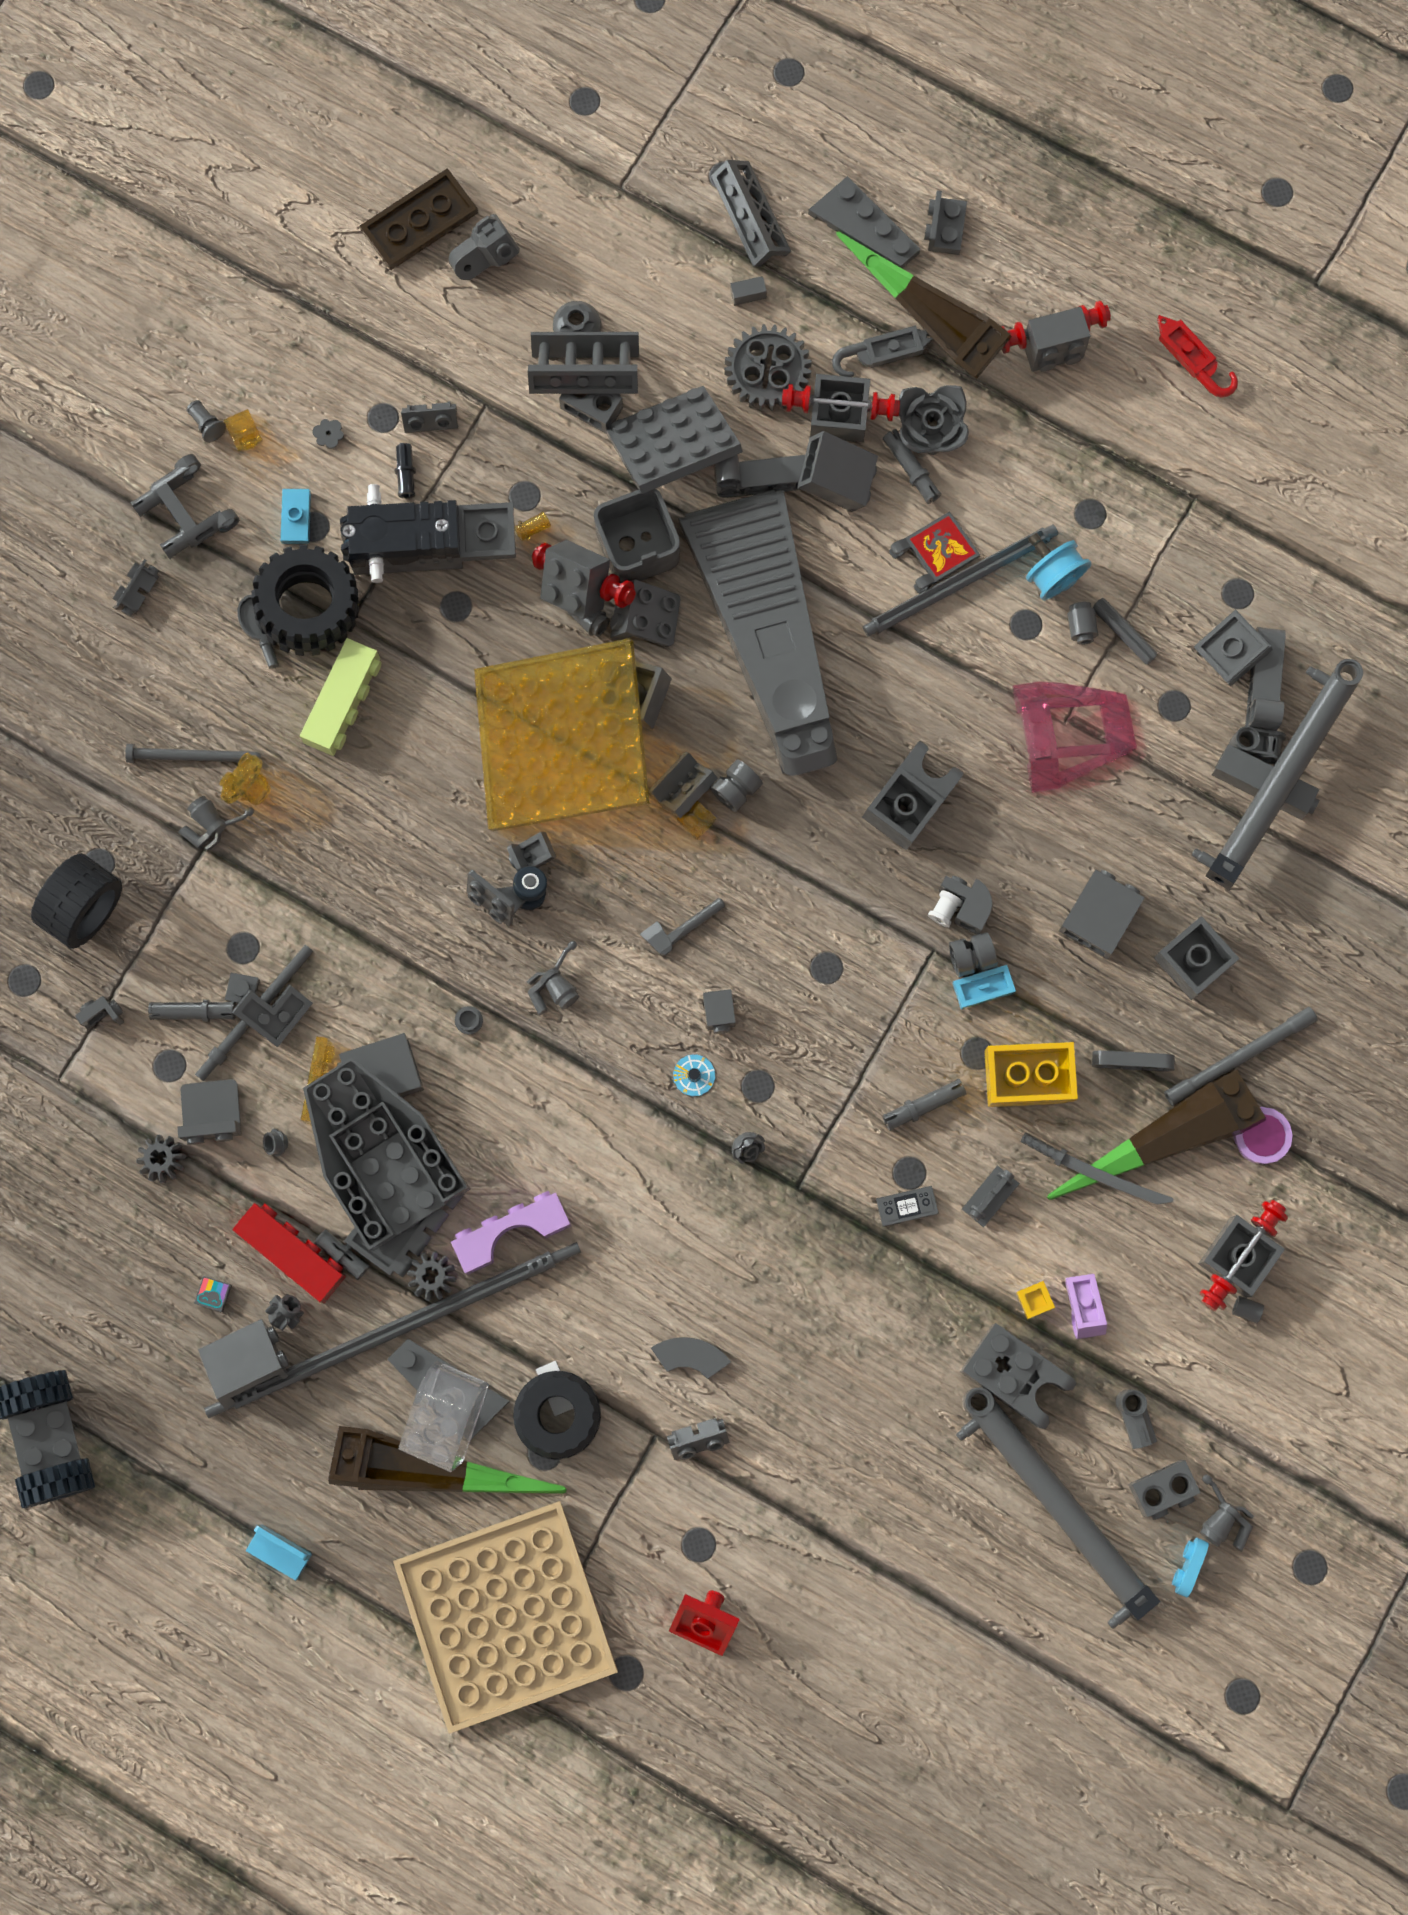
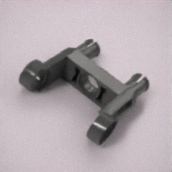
[130,454,240,559]

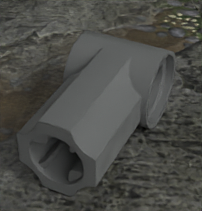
[1116,1389,1157,1449]

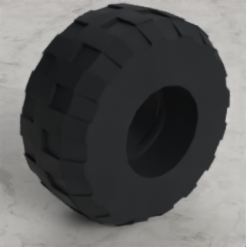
[513,1371,601,1459]

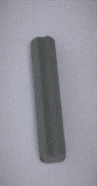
[1093,598,1158,665]

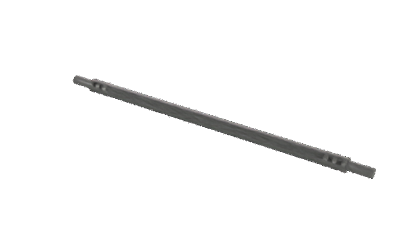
[204,1242,581,1418]

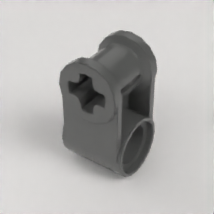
[1229,726,1286,764]

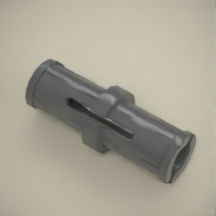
[315,1229,370,1280]

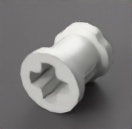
[928,890,963,927]

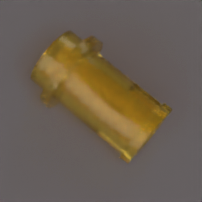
[515,511,551,541]

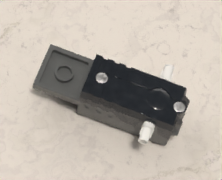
[340,484,516,583]

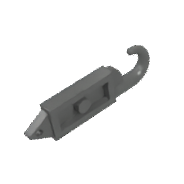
[832,325,933,377]

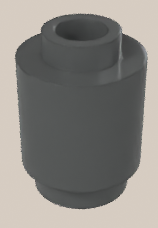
[1067,602,1099,645]

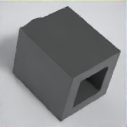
[703,989,736,1034]

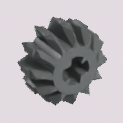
[136,1134,186,1184]
[407,1252,457,1301]

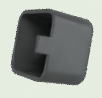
[594,489,680,583]

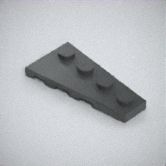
[808,176,920,269]
[387,1339,510,1443]

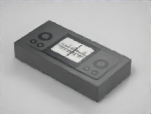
[876,1186,939,1227]

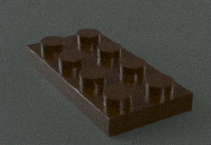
[360,168,478,270]

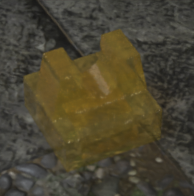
[677,800,716,840]

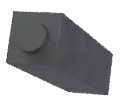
[1212,744,1320,820]

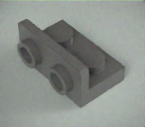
[924,190,967,255]

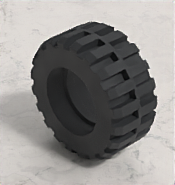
[251,545,359,656]

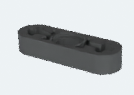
[1092,1050,1175,1072]

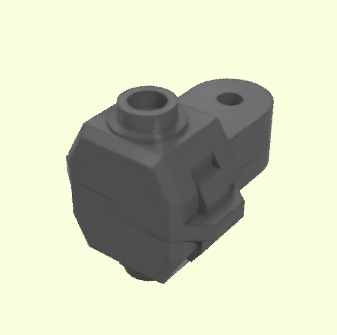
[449,214,520,280]

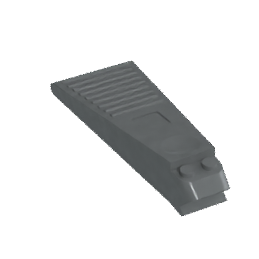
[678,490,837,776]

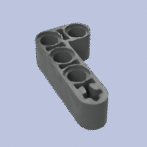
[714,455,805,498]
[1245,627,1286,731]

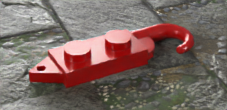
[1157,315,1238,398]

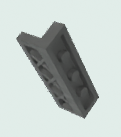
[711,160,792,267]

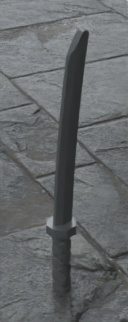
[1020,1132,1173,1205]

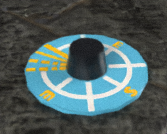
[673,1054,715,1096]

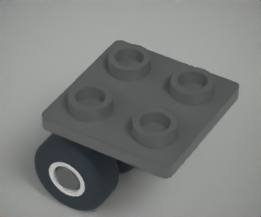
[467,866,547,927]

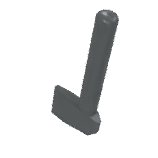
[640,898,725,956]

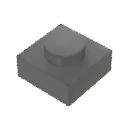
[225,973,260,1004]

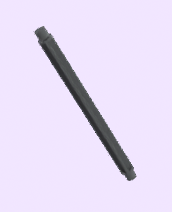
[862,524,1059,637]

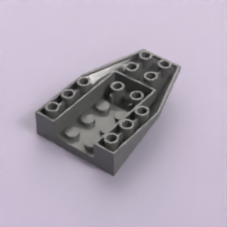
[303,1057,471,1251]

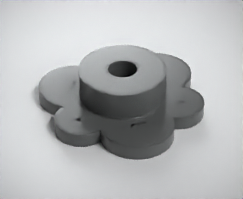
[312,419,344,449]

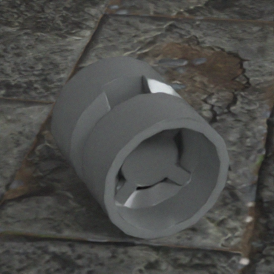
[710,759,763,812]
[949,932,997,978]

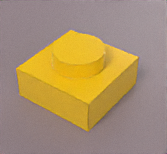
[1016,1281,1055,1319]

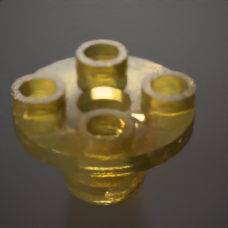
[219,752,271,806]

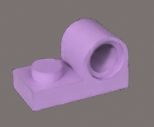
[1065,1274,1107,1339]

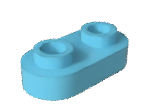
[1172,1538,1209,1598]

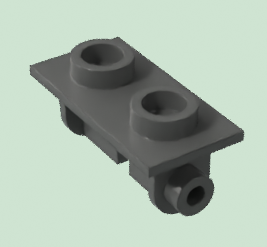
[401,401,458,433]
[112,559,159,617]
[961,1165,1020,1228]
[667,1418,730,1460]

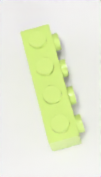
[300,638,382,756]

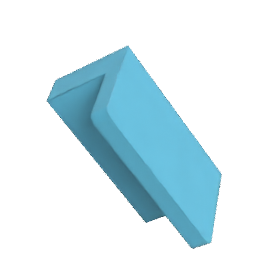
[246,1524,312,1581]

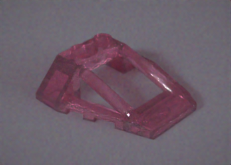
[1012,682,1137,793]

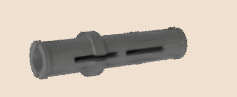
[883,429,941,504]
[148,999,236,1022]
[882,1078,967,1131]

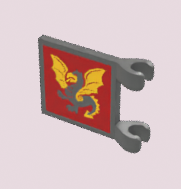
[889,511,980,594]

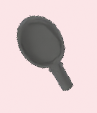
[237,595,279,669]

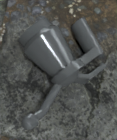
[178,796,254,850]
[526,941,580,1016]
[1200,1474,1254,1552]

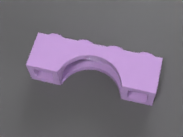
[451,1191,571,1275]

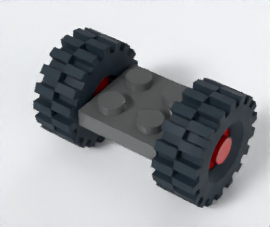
[0,1370,95,1509]

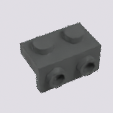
[649,752,718,818]

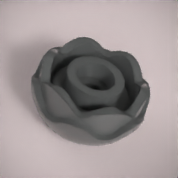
[732,1132,765,1164]

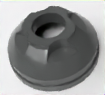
[553,301,602,332]

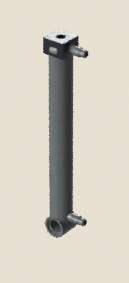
[1192,659,1363,891]
[956,1387,1160,1629]

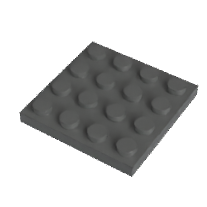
[606,386,743,494]

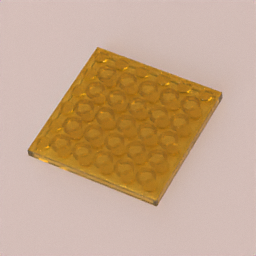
[474,638,650,831]

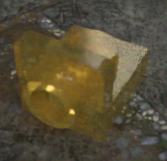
[223,409,263,452]

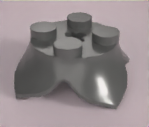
[899,385,969,455]

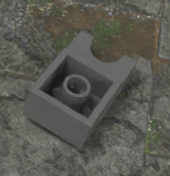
[862,741,964,851]
[960,1323,1076,1430]

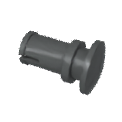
[186,400,226,443]

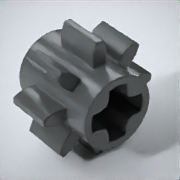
[265,1293,304,1331]

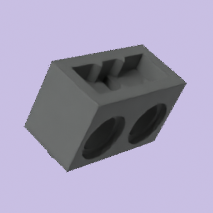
[559,394,623,434]
[1128,1460,1201,1520]

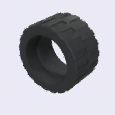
[31,853,122,949]

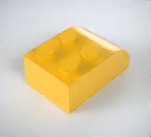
[985,1042,1078,1107]

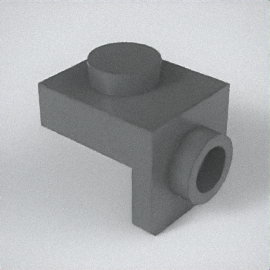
[507,832,557,871]
[75,996,124,1029]

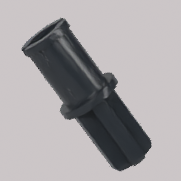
[394,443,416,499]

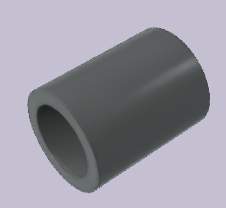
[1232,1296,1264,1324]

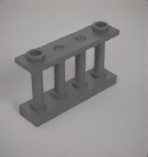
[528,332,639,394]

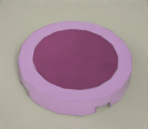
[1234,1107,1293,1165]

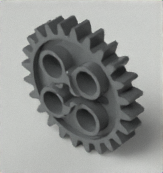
[724,324,812,411]

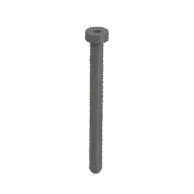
[125,744,261,763]

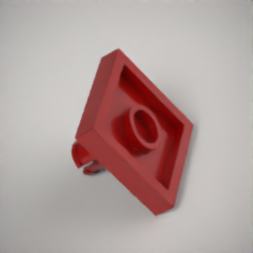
[668,1590,740,1656]

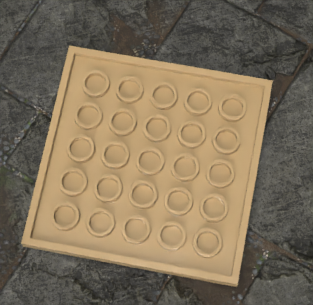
[393,1501,618,1734]

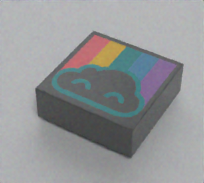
[194,1276,232,1312]

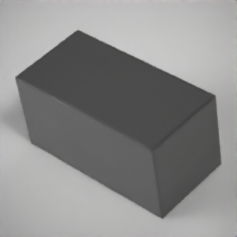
[730,276,767,306]

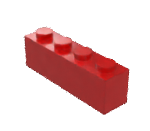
[232,1203,346,1304]

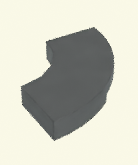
[651,1337,731,1379]

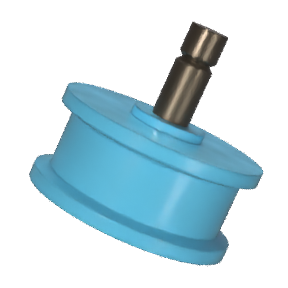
[1026,533,1092,601]

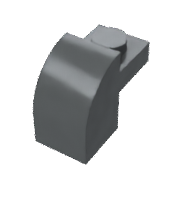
[939,876,992,935]

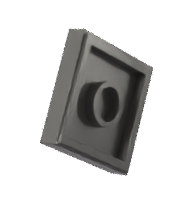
[1194,609,1273,687]

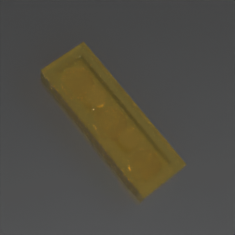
[301,1036,335,1124]

